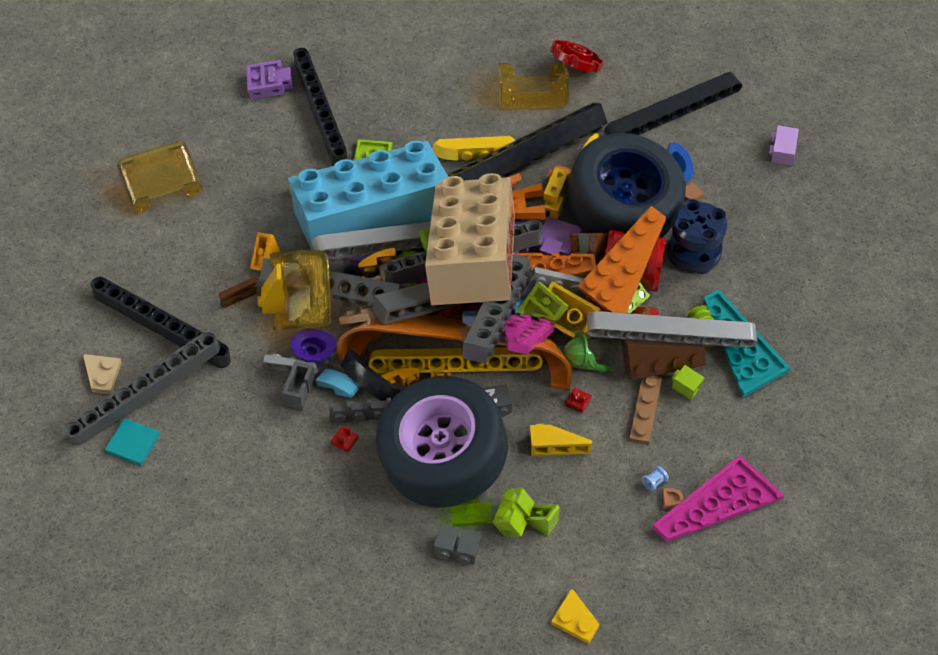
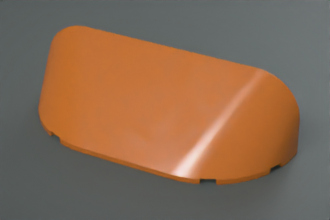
[337,310,572,391]

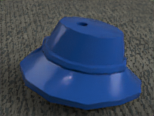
[667,142,694,182]

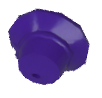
[291,328,337,366]

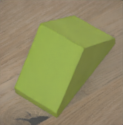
[525,504,560,536]

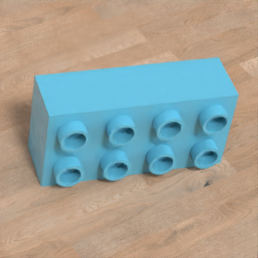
[288,141,448,255]

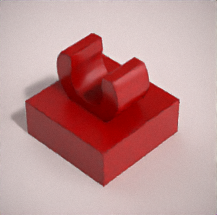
[565,387,592,413]
[331,426,359,453]

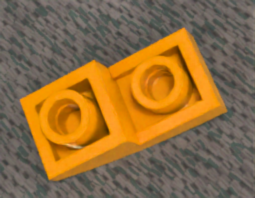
[358,248,397,273]
[381,368,420,388]

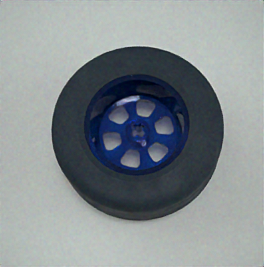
[566,133,686,238]

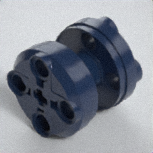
[668,199,727,274]

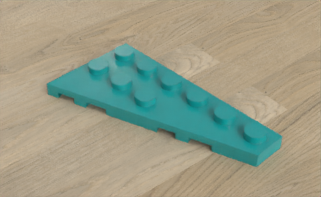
[703,289,790,398]

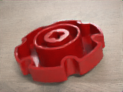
[550,40,604,73]

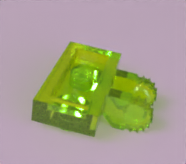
[450,497,493,528]

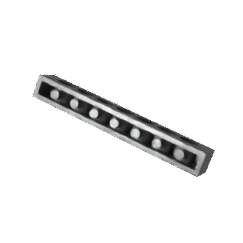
[463,254,532,364]
[259,258,407,307]

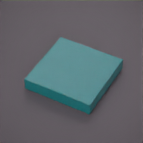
[105,418,161,466]

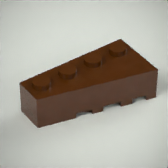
[622,339,706,380]

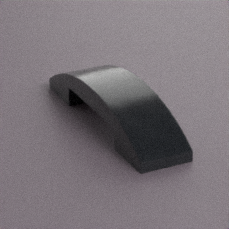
[341,349,405,401]

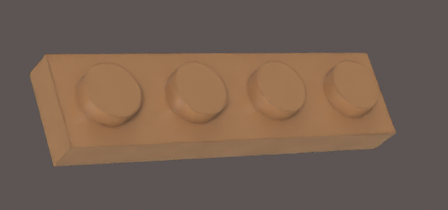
[629,376,662,445]

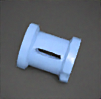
[641,466,669,492]

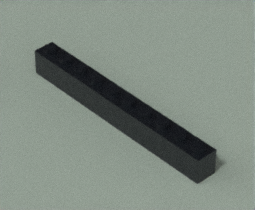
[447,102,608,181]

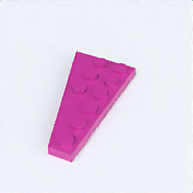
[503,314,555,354]
[652,455,784,542]

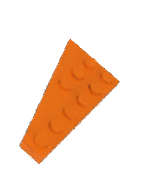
[578,206,666,313]
[514,253,596,277]

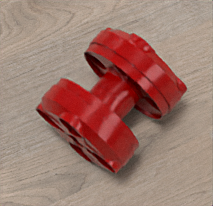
[605,230,666,292]

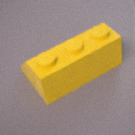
[536,281,601,342]

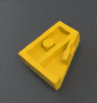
[551,589,599,644]

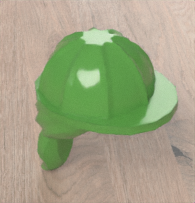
[564,330,612,373]

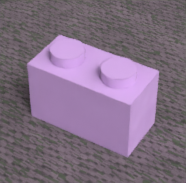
[769,125,799,166]

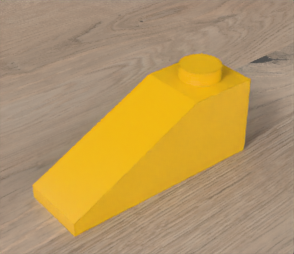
[258,264,286,314]
[529,424,592,456]

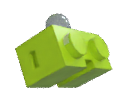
[491,488,535,537]

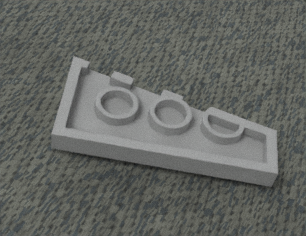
[520,267,587,299]

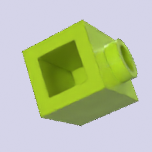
[672,365,705,400]

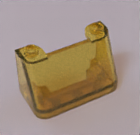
[497,62,569,110]
[117,141,203,214]
[270,250,331,330]

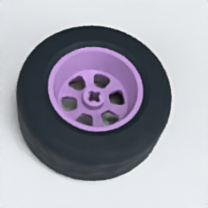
[376,376,508,508]

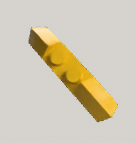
[432,136,515,161]

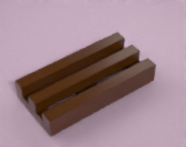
[219,278,257,308]

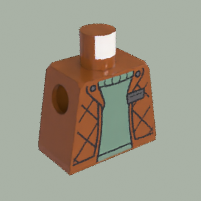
[569,233,609,263]

